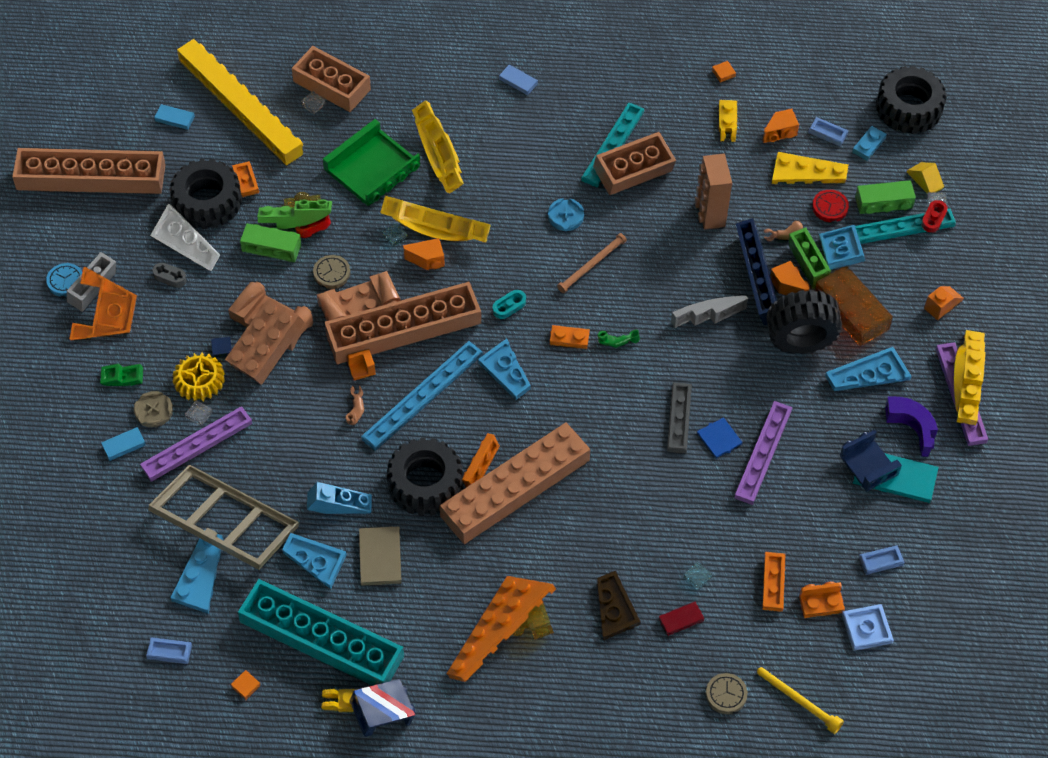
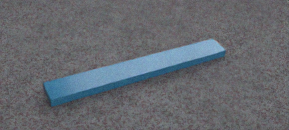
[361,341,483,451]

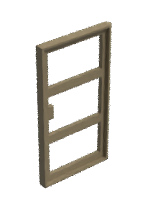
[148,465,299,570]

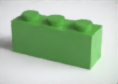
[855,180,916,214]
[240,223,301,262]
[789,227,831,288]

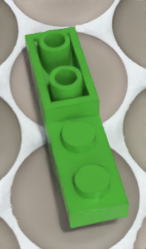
[257,199,332,229]

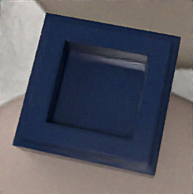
[211,337,232,358]

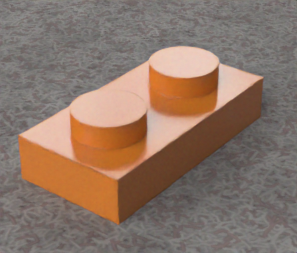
[232,161,259,197]
[550,325,590,349]

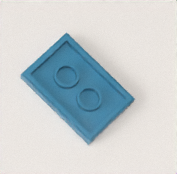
[819,225,865,270]

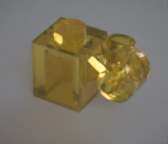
[512,603,554,640]

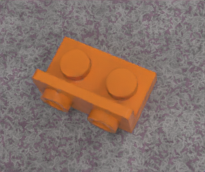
[799,582,845,618]

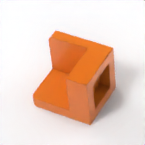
[347,349,376,380]

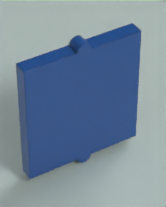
[697,417,743,459]

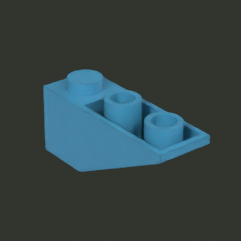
[307,482,372,514]

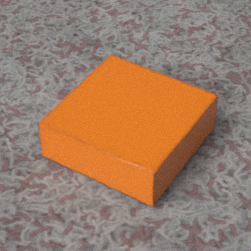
[712,61,736,82]
[231,670,261,700]

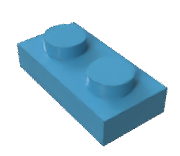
[852,126,887,161]

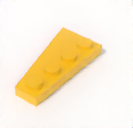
[772,152,849,184]

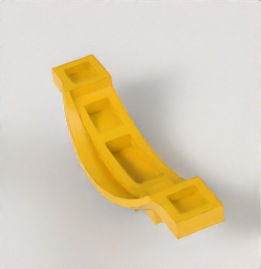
[412,100,464,194]
[380,196,491,242]
[954,330,986,425]

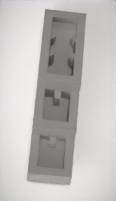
[671,296,748,328]

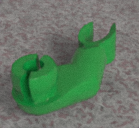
[598,330,640,348]

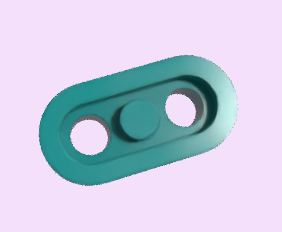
[493,290,526,319]

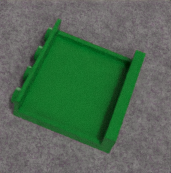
[323,119,420,206]

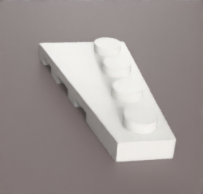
[150,204,220,271]

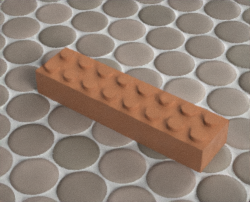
[12,148,165,194]
[325,282,481,364]
[440,422,590,544]

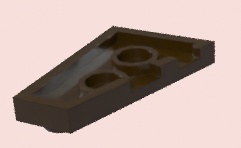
[597,570,641,640]

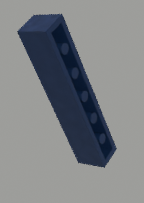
[736,218,777,325]

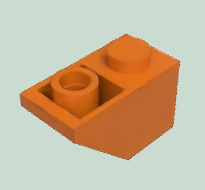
[762,109,799,143]
[770,261,810,295]

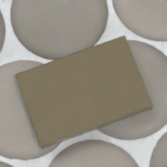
[359,526,402,586]

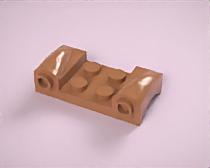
[317,271,401,321]
[228,282,313,351]

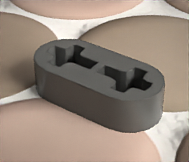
[152,263,187,288]

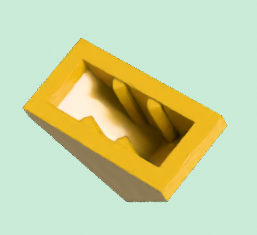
[907,162,944,196]

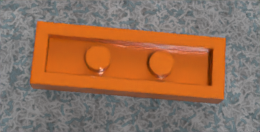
[462,433,500,488]
[762,552,785,612]

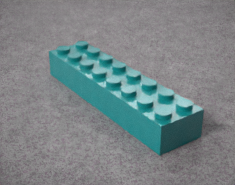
[238,579,404,686]

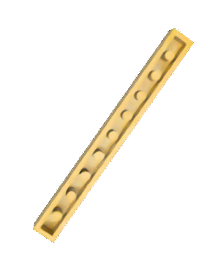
[177,39,303,166]

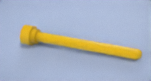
[757,667,844,735]

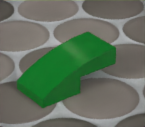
[100,364,143,386]

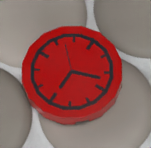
[812,190,849,222]

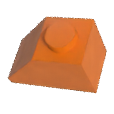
[403,238,445,270]
[924,286,964,320]

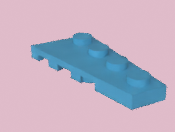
[825,347,911,391]
[170,534,223,614]

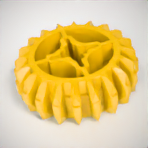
[173,353,225,402]

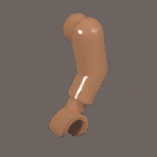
[763,221,803,241]
[346,386,364,425]

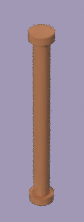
[557,233,627,293]

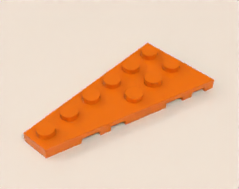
[446,576,556,682]

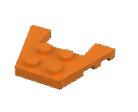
[69,267,137,340]

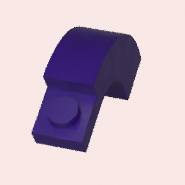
[885,396,938,457]

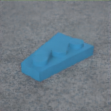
[478,338,531,400]
[282,533,346,589]

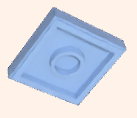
[841,604,894,651]

